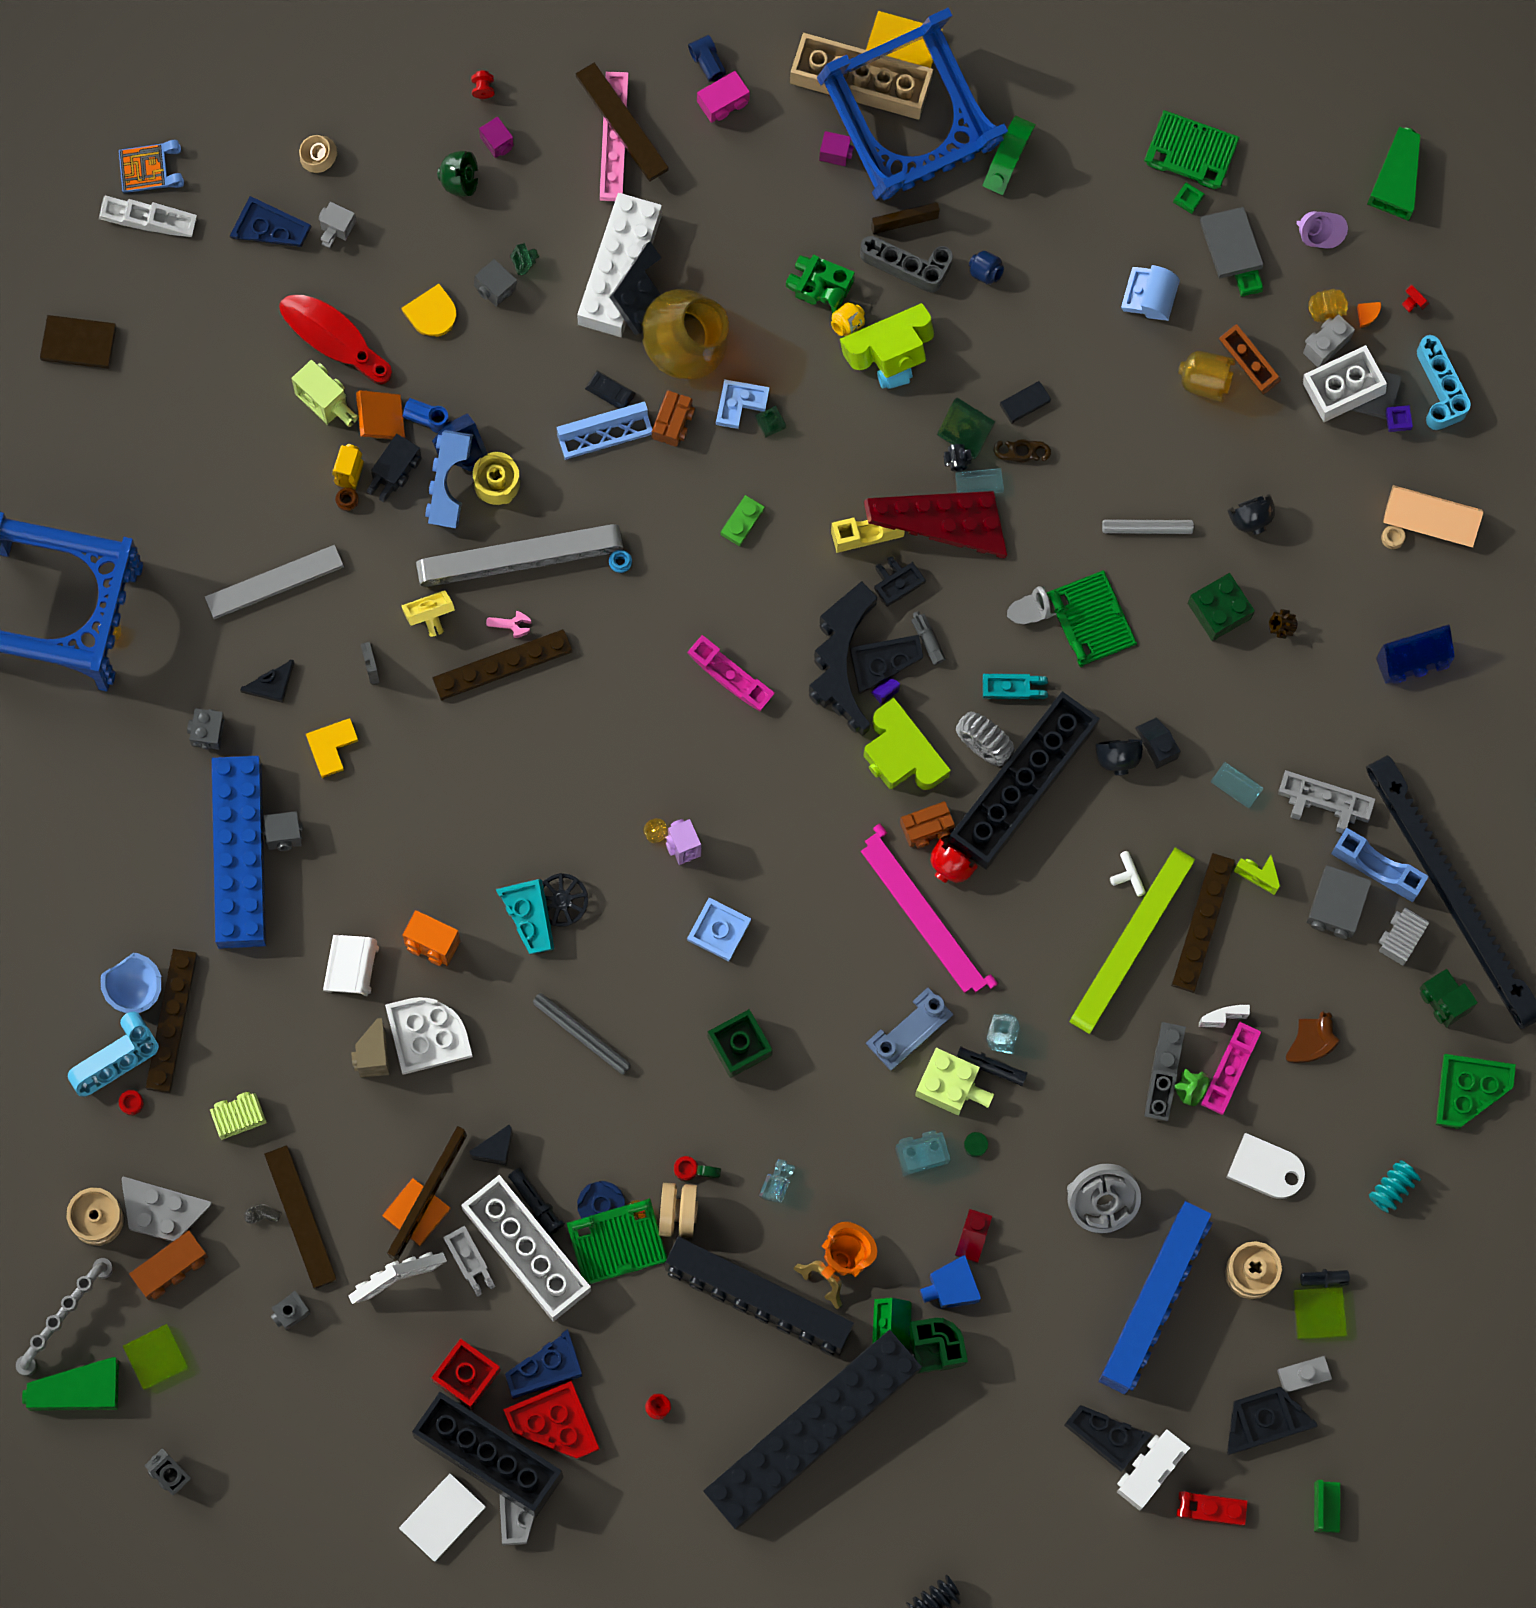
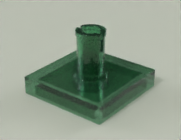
[937,397,995,459]

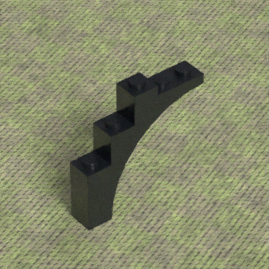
[809,581,877,736]

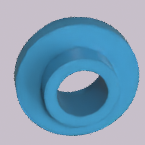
[609,550,632,573]

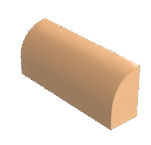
[1383,485,1483,547]

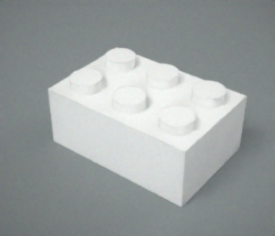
[1303,345,1387,422]

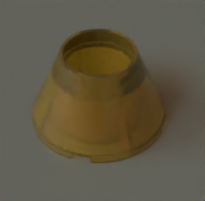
[642,289,729,380]

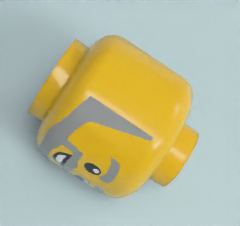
[831,303,865,336]

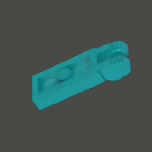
[983,674,1048,699]

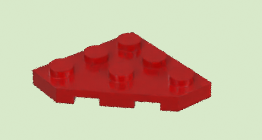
[503,1381,600,1459]

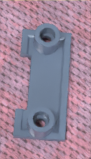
[866,988,954,1071]

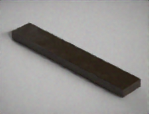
[576,62,669,182]
[387,1126,467,1261]
[264,1145,337,1289]

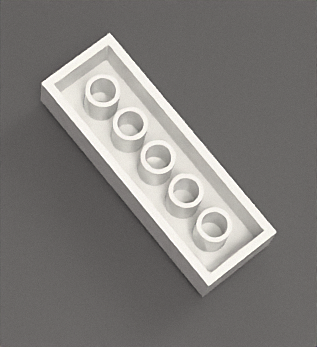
[577,193,662,337]
[461,1175,591,1322]

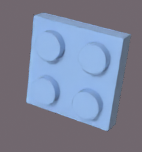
[687,898,751,962]

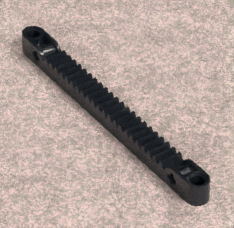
[1366,755,1536,1029]

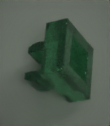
[510,243,539,276]
[755,406,786,438]

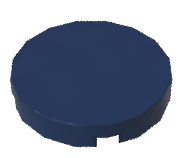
[577,1181,625,1219]

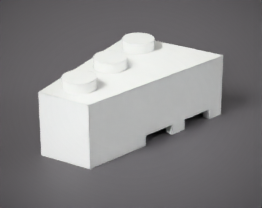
[1117,1429,1190,1511]

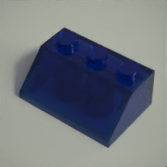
[1376,624,1455,684]

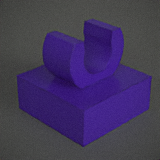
[1385,405,1413,432]

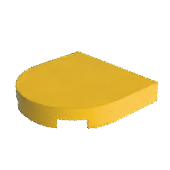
[401,284,456,337]

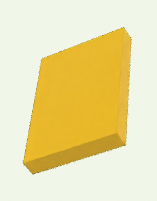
[866,11,943,68]

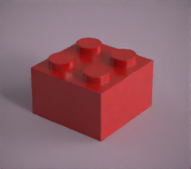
[431,1338,501,1410]

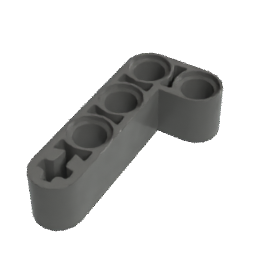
[860,236,953,293]

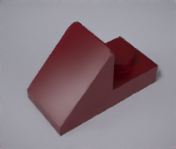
[955,1209,992,1263]

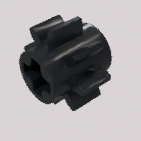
[944,444,972,472]

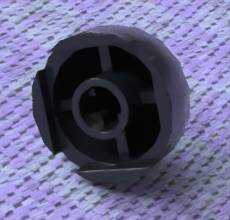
[1227,494,1275,535]
[1096,739,1143,775]

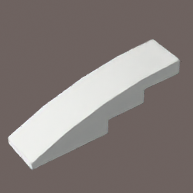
[99,195,197,237]

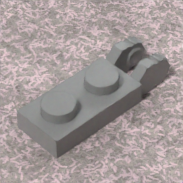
[443,1226,496,1297]

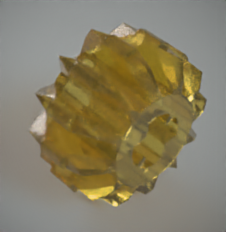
[1308,289,1348,323]

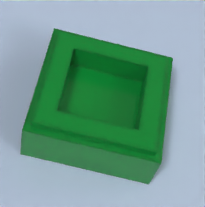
[1173,182,1205,214]
[1235,270,1264,297]

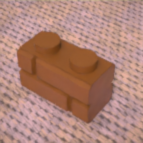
[652,391,696,447]
[900,801,955,848]

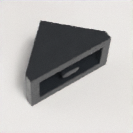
[469,1125,513,1166]

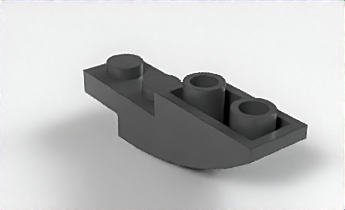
[1144,1022,1186,1121]

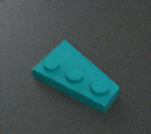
[495,879,555,954]

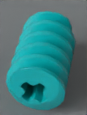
[1369,1160,1421,1213]

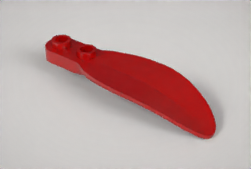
[279,295,392,384]

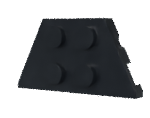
[1227,1386,1318,1456]

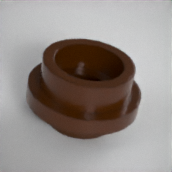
[335,488,359,511]

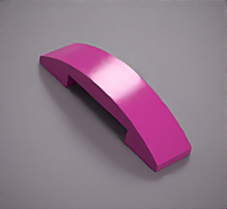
[687,635,775,711]
[1201,1022,1261,1115]

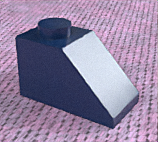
[432,413,488,471]

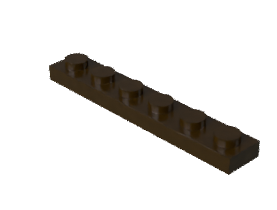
[432,629,572,701]
[1171,853,1235,993]
[146,949,197,1093]

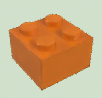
[402,910,460,966]

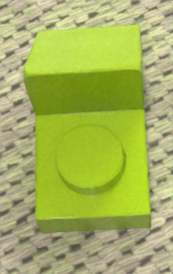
[1234,855,1280,895]

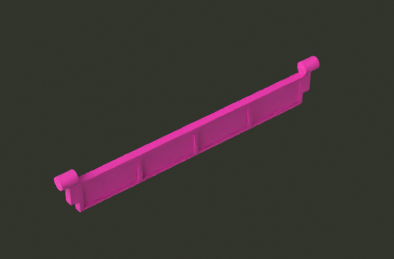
[861,823,998,993]

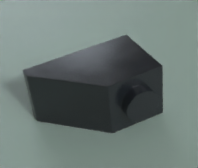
[1135,717,1181,769]

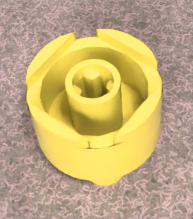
[473,452,520,505]

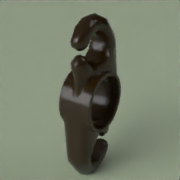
[993,439,1051,463]

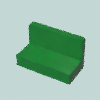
[872,1298,912,1350]
[1314,1480,1340,1533]

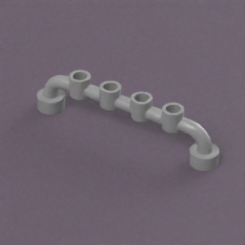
[16,1258,113,1376]

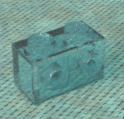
[895,1130,950,1176]

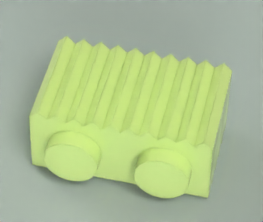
[210,1092,267,1140]

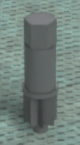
[911,611,946,665]

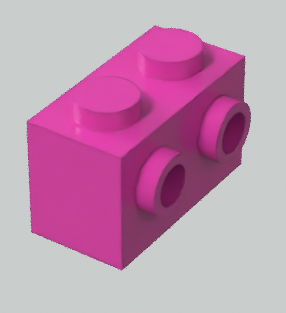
[697,71,750,123]

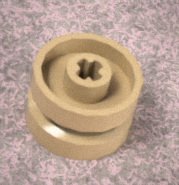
[659,1183,698,1239]
[66,1188,124,1246]
[1225,1241,1282,1299]

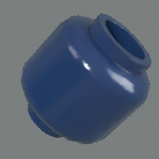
[969,251,1004,284]

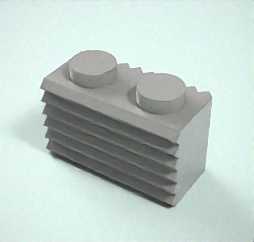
[1378,908,1429,965]

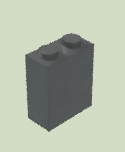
[1306,865,1372,939]

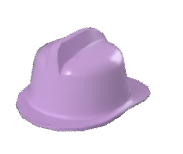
[1296,211,1348,248]

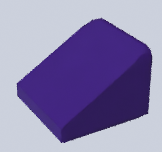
[871,678,900,704]

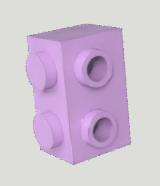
[666,819,701,865]

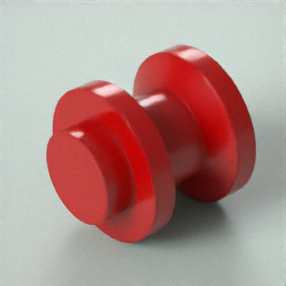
[471,70,495,99]

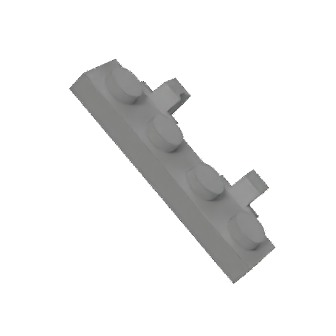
[1278,770,1375,834]

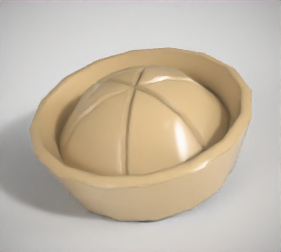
[299,135,337,173]

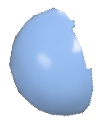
[101,953,162,1014]

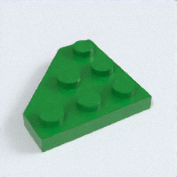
[1436,1054,1516,1129]

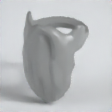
[1007,586,1057,625]

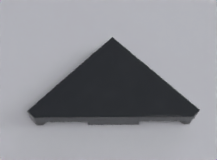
[240,659,294,703]

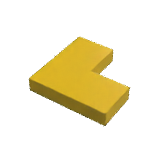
[306,718,358,778]

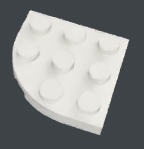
[385,997,473,1075]

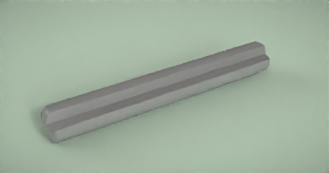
[1102,520,1194,534]

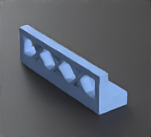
[557,402,652,460]

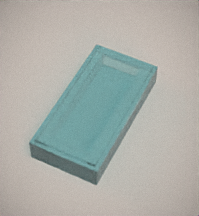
[955,468,1004,493]
[1211,762,1263,809]

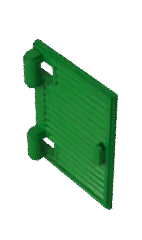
[1144,110,1240,189]
[1047,570,1137,667]
[567,1198,667,1284]

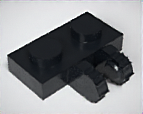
[874,556,926,607]

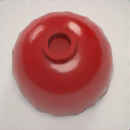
[930,839,979,883]

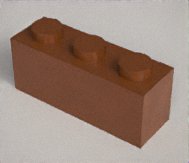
[1219,324,1281,395]
[129,1230,208,1301]

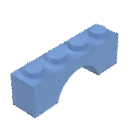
[425,430,473,528]
[1331,828,1429,902]

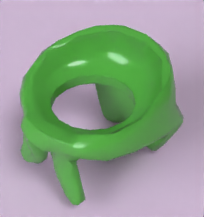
[1174,1069,1209,1106]

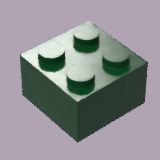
[1187,573,1255,641]
[707,1009,773,1078]

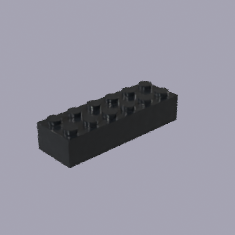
[412,1392,564,1518]

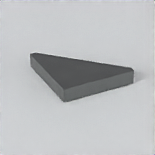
[361,642,380,685]

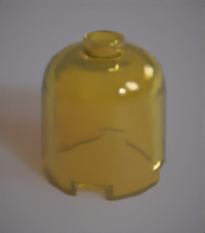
[1178,351,1236,403]

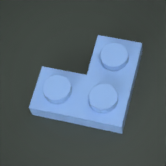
[716,379,770,429]

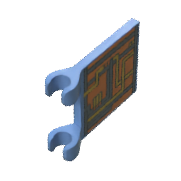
[119,140,184,193]

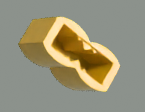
[332,444,364,490]

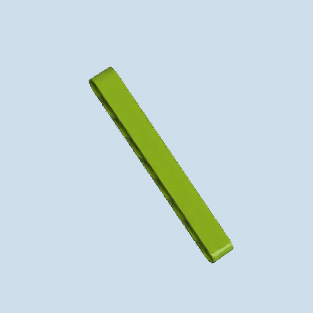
[1069,847,1195,1034]

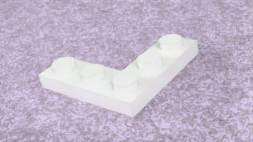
[348,1252,447,1304]

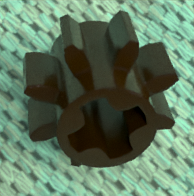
[1269,609,1298,639]

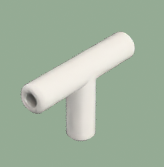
[1110,851,1146,897]

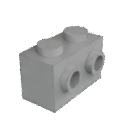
[1303,314,1355,367]

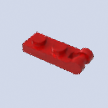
[1177,1492,1247,1526]

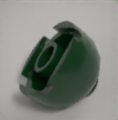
[437,151,478,197]

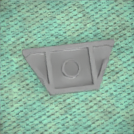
[122,1176,212,1242]

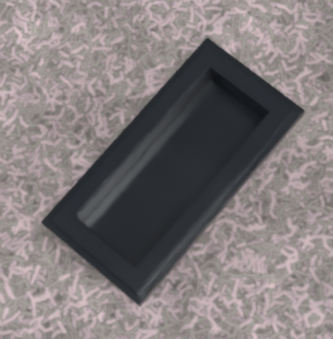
[585,370,636,409]

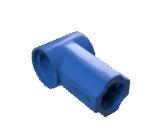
[402,398,449,433]

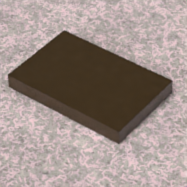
[40,315,116,369]

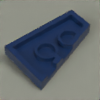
[230,196,312,247]
[505,1329,583,1399]

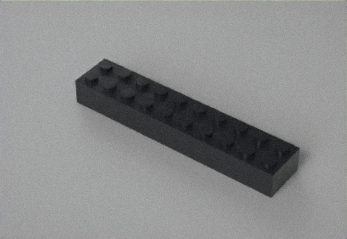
[703,1329,922,1530]

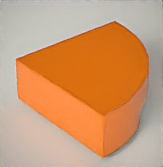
[1357,302,1381,328]

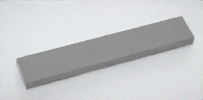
[205,545,344,619]

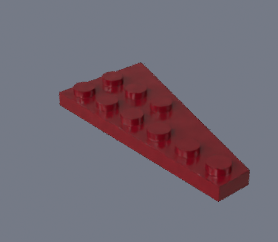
[864,491,1007,559]

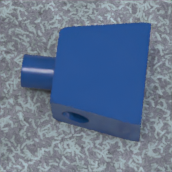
[920,1255,981,1309]

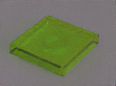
[1293,1287,1347,1339]
[123,1324,188,1390]

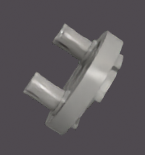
[1067,1164,1141,1233]

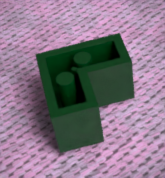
[1419,969,1478,1028]

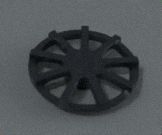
[542,873,588,927]

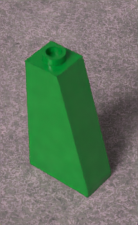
[1367,126,1420,221]
[22,1357,119,1411]

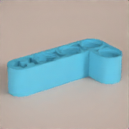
[1417,335,1471,430]
[68,1012,159,1097]

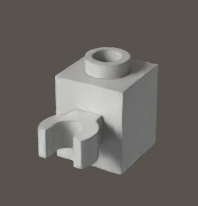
[319,202,356,248]

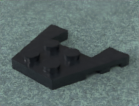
[609,241,700,335]

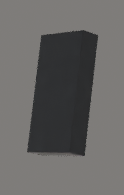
[1000,381,1051,424]

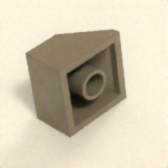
[351,1018,389,1078]

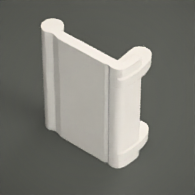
[323,935,379,996]

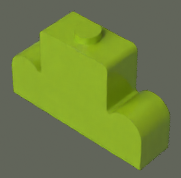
[840,303,934,378]
[864,698,951,790]

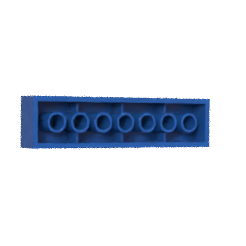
[212,756,266,949]
[1098,1201,1213,1395]

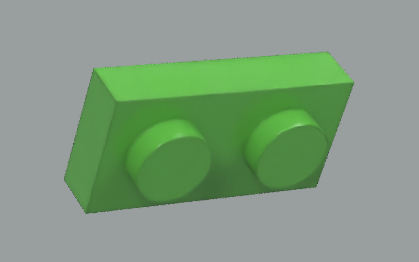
[721,495,765,546]

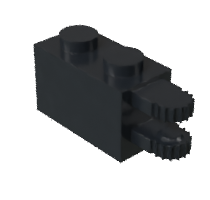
[367,433,422,502]

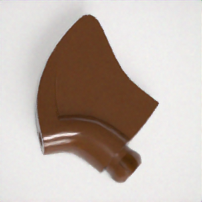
[1286,1011,1340,1063]

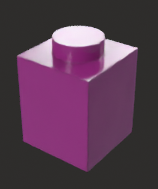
[479,116,514,158]
[819,131,854,166]

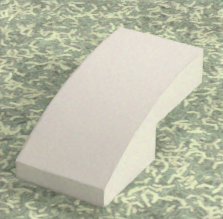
[1199,1005,1250,1028]

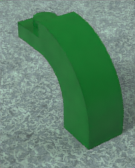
[982,115,1036,195]

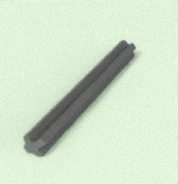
[533,993,630,1075]

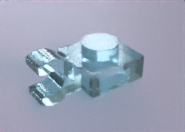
[759,1159,795,1203]

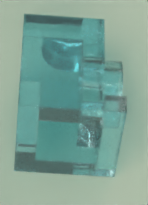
[986,1014,1020,1054]

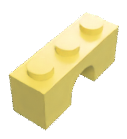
[831,518,905,553]

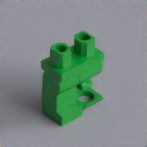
[786,254,855,314]

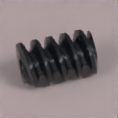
[906,1575,961,1608]

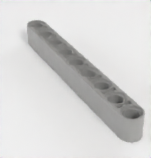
[416,524,624,587]

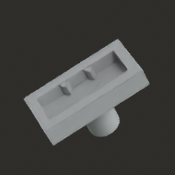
[1277,1356,1332,1393]

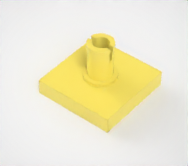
[402,590,455,637]

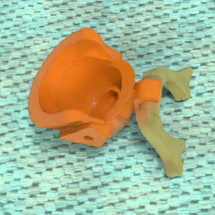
[794,1222,877,1309]

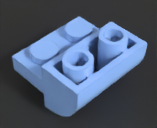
[1121,265,1180,321]

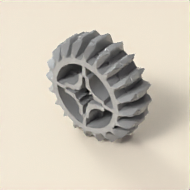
[956,712,1015,766]

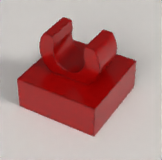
[1402,284,1429,312]

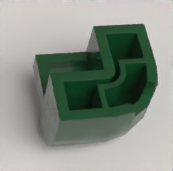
[909,1318,968,1374]

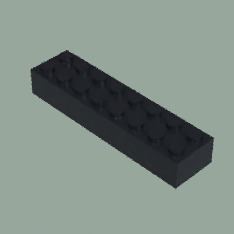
[948,691,1100,870]
[665,1237,854,1357]

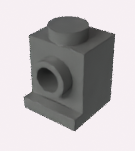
[271,1291,311,1331]

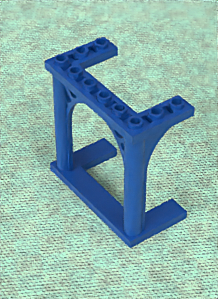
[817,7,1008,201]
[0,512,143,692]

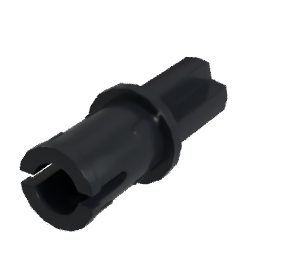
[1300,1269,1350,1288]

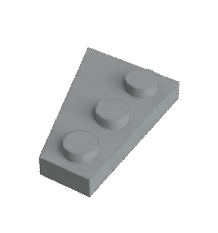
[499,1494,534,1546]

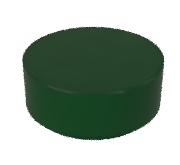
[964,1132,988,1157]
[696,1165,721,1178]

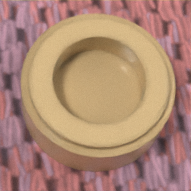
[1381,525,1406,549]

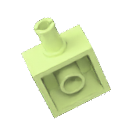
[291,360,359,427]
[915,1048,994,1116]

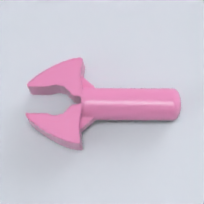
[486,611,531,638]

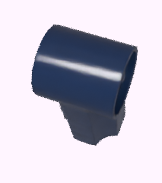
[688,35,726,82]

